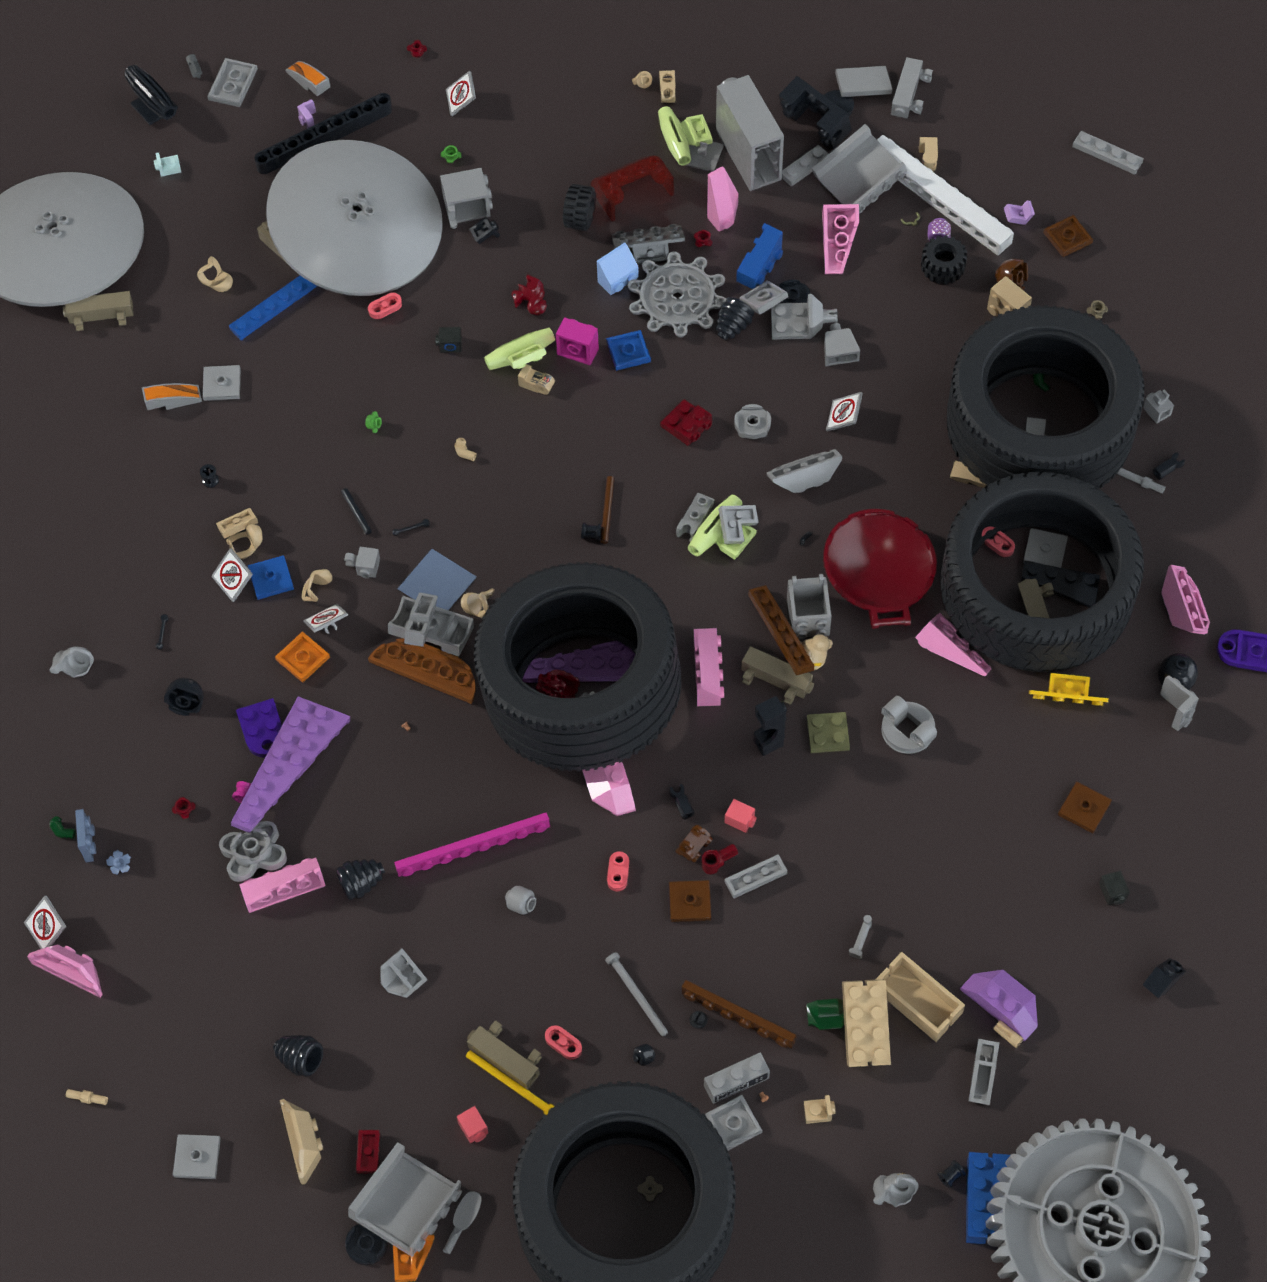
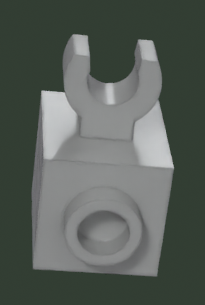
[1143,390,1174,424]
[344,547,380,578]

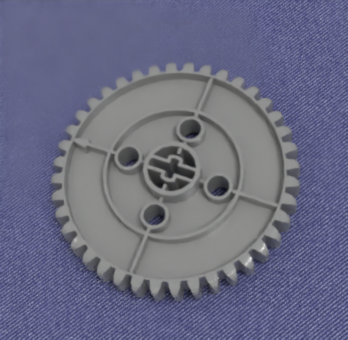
[986,1118,1211,1282]

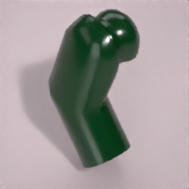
[1033,373,1051,392]
[49,816,76,839]

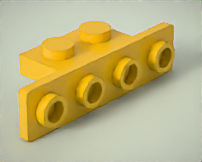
[1029,673,1109,706]

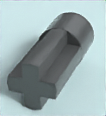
[186,54,202,78]

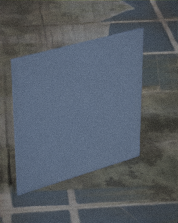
[398,549,476,610]

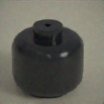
[633,1044,655,1066]

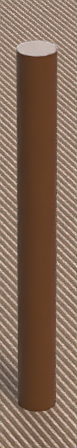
[601,476,614,544]

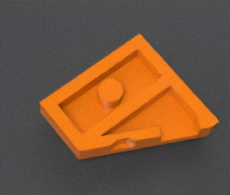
[393,1235,434,1282]

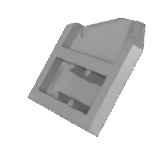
[380,948,427,998]

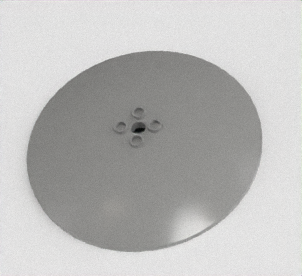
[266,140,442,296]
[0,172,144,307]

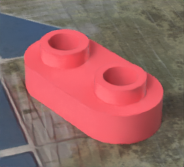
[368,293,402,319]
[982,526,1015,557]
[607,851,629,892]
[545,1025,582,1060]

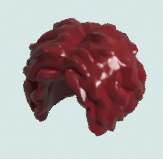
[534,669,581,698]

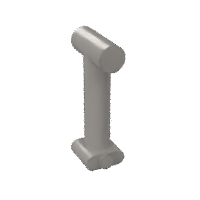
[849,915,872,959]

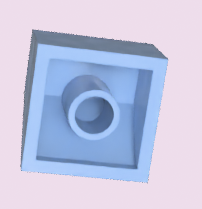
[597,243,639,295]

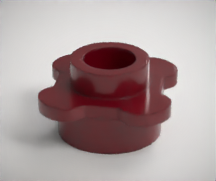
[407,40,427,58]
[694,230,712,247]
[172,797,196,819]

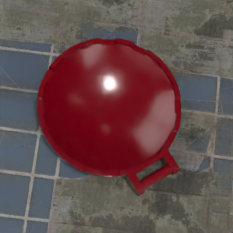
[823,509,937,629]

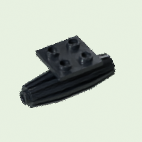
[124,65,178,125]

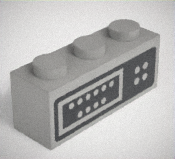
[704,1052,770,1104]

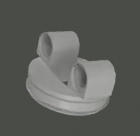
[881,696,937,754]

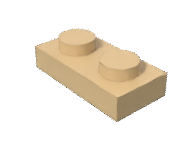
[216,508,258,539]

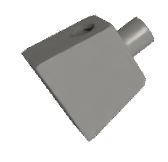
[824,323,860,366]

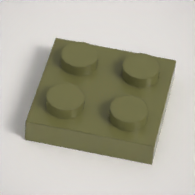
[807,712,850,753]

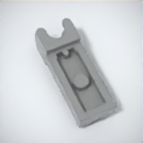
[676,493,715,542]

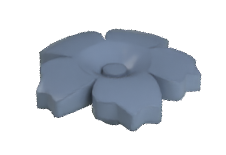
[106,850,131,875]

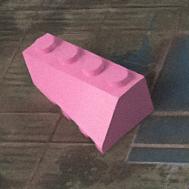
[694,628,724,706]
[239,858,326,913]

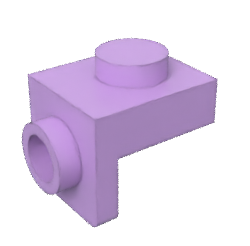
[297,100,316,128]
[1004,200,1035,225]

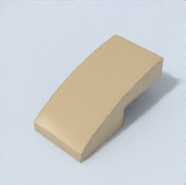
[950,461,986,488]

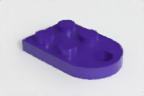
[1217,630,1267,672]
[236,698,282,758]

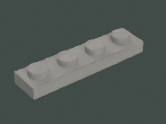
[1073,131,1144,175]

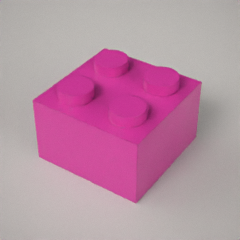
[556,317,599,365]

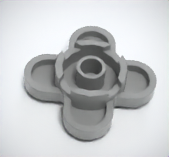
[219,821,287,882]

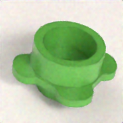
[441,145,461,163]
[366,411,382,433]

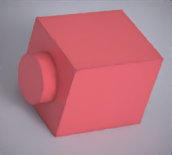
[725,799,757,833]
[456,1106,488,1144]

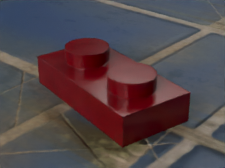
[356,1130,380,1174]

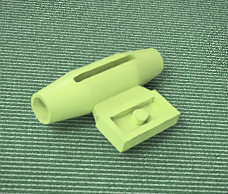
[658,106,713,166]
[484,328,555,370]
[688,495,757,559]

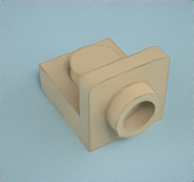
[804,1095,835,1124]

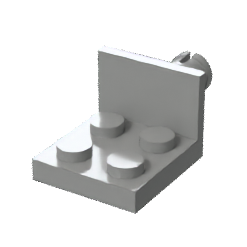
[771,294,837,340]

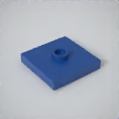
[606,330,651,371]
[248,555,294,600]

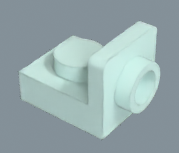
[154,153,181,177]

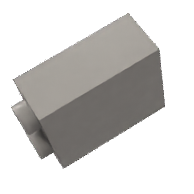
[716,75,784,191]

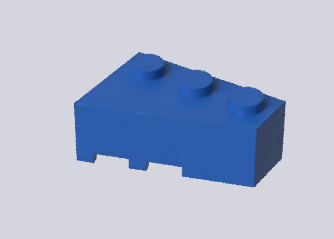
[737,223,783,289]

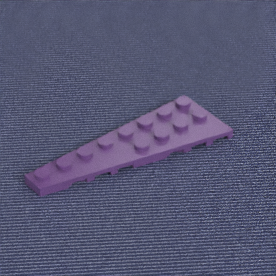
[522,641,635,683]
[231,697,350,833]

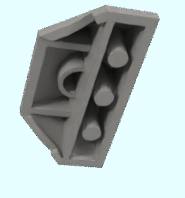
[767,449,842,493]

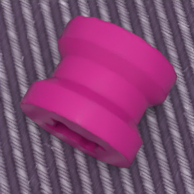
[232,781,251,803]

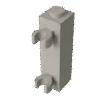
[891,57,933,118]

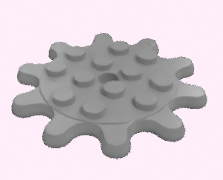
[627,252,726,338]

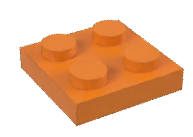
[275,631,330,683]

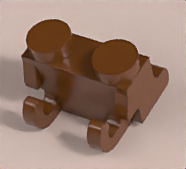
[675,825,713,862]

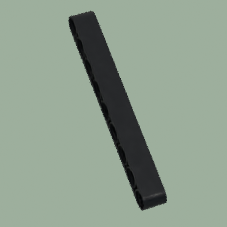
[254,93,392,174]

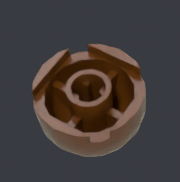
[995,259,1028,290]

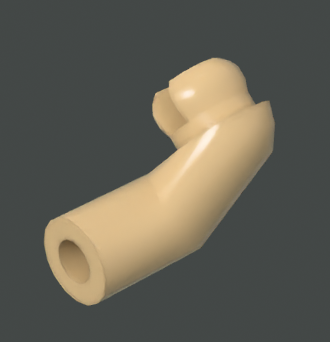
[455,438,477,462]

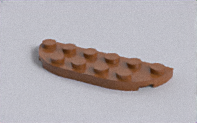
[368,638,476,704]

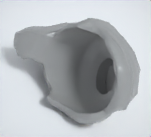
[50,647,94,678]
[873,1173,919,1208]

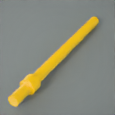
[466,1050,554,1115]

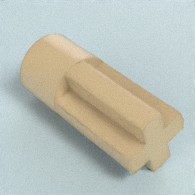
[993,1020,1024,1048]

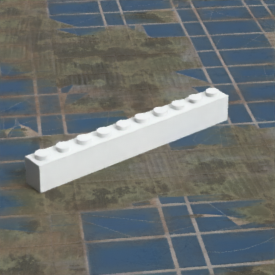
[877,135,1014,255]

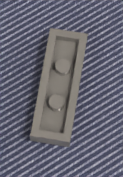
[782,145,829,187]
[725,855,787,899]

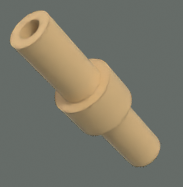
[66,1089,108,1105]

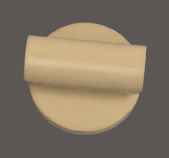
[632,71,652,88]

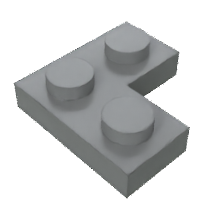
[718,505,759,544]

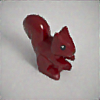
[512,275,547,315]

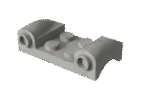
[388,596,474,656]

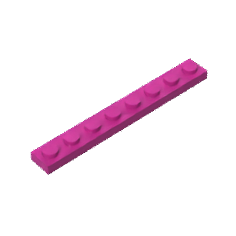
[394,812,550,877]

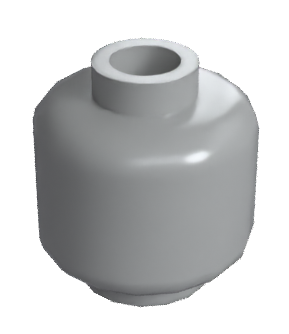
[505,886,536,915]

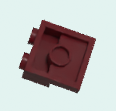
[660,399,712,446]

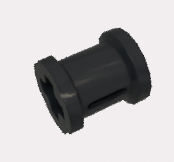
[200,464,219,488]
[581,522,602,541]
[937,1160,966,1188]

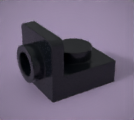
[469,217,500,244]

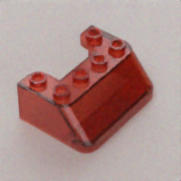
[591,156,674,222]

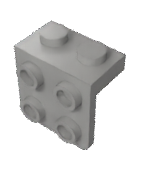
[1160,675,1199,731]

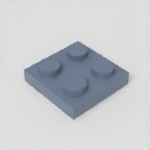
[75,809,96,862]

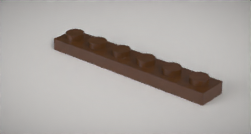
[748,585,815,676]
[682,980,796,1049]

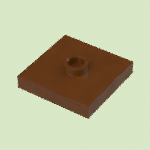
[1043,215,1093,257]
[1058,781,1112,834]
[669,880,711,922]

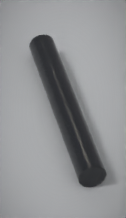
[341,488,372,535]

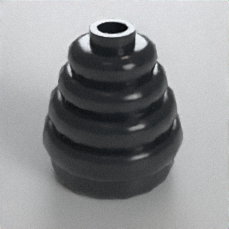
[716,297,755,341]
[336,859,385,900]
[273,1035,323,1077]

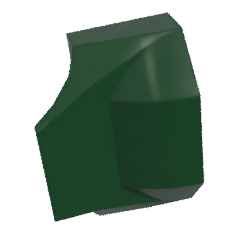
[806,999,844,1030]

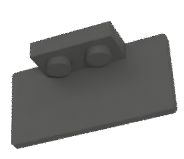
[611,224,685,264]

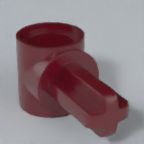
[702,844,738,875]

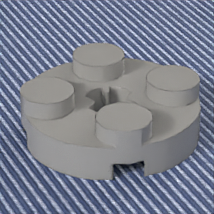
[734,404,771,439]

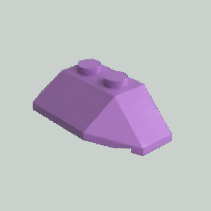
[960,970,1038,1042]

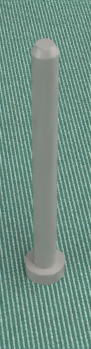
[605,952,668,1037]

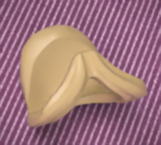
[197,256,233,292]
[226,524,262,559]
[302,569,332,602]
[461,588,495,618]

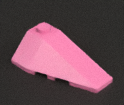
[707,166,738,232]
[822,204,859,275]
[915,613,991,676]

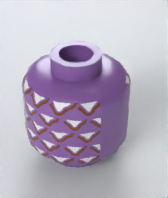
[928,218,951,241]

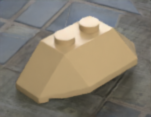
[280,1099,323,1185]

